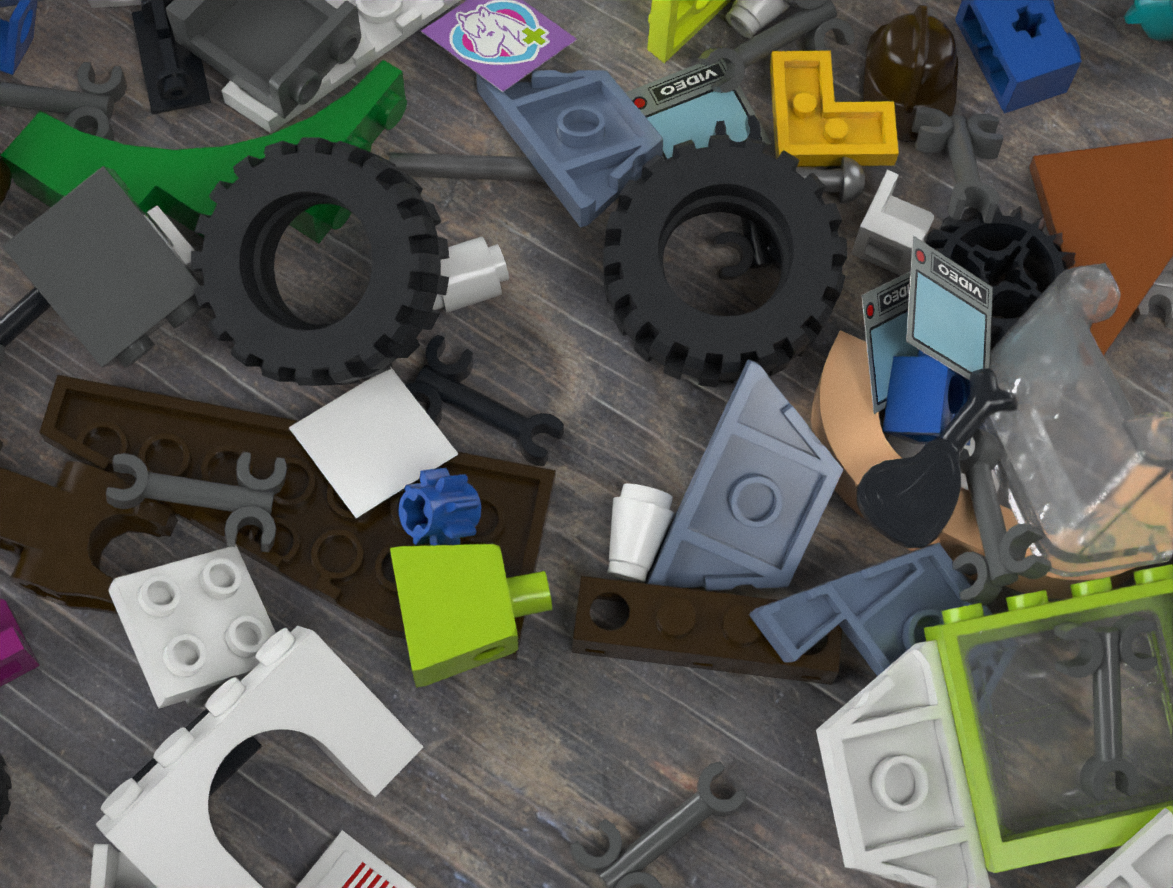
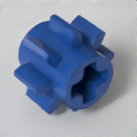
[399,468,481,546]

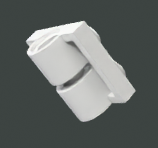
[108,545,276,709]

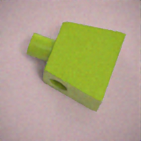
[390,544,552,688]

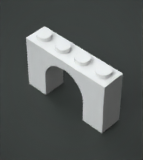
[96,626,423,888]

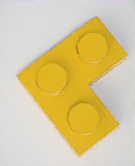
[769,51,899,167]

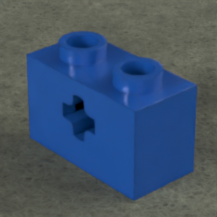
[955,0,1082,114]

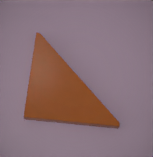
[1029,138,1173,367]

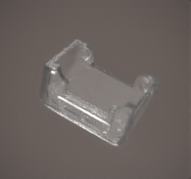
[980,263,1173,577]

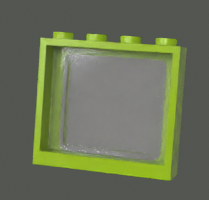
[924,564,1173,873]

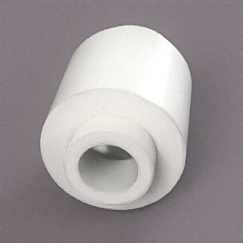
[433,236,509,313]

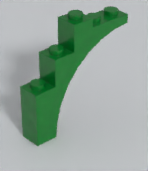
[1,60,407,244]

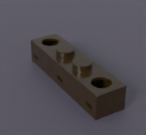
[572,576,842,685]

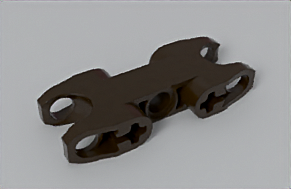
[0,440,178,615]

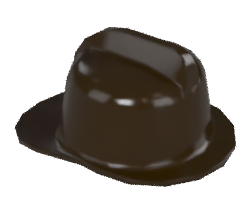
[863,5,958,142]

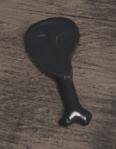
[856,368,1018,548]

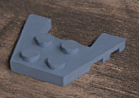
[749,543,1017,718]

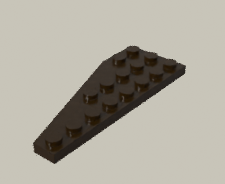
[39,375,556,661]

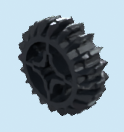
[924,206,1081,367]

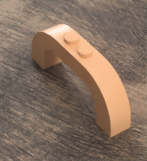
[811,330,1173,599]

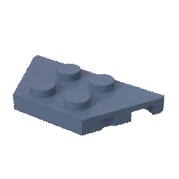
[476,70,663,228]
[645,359,843,591]

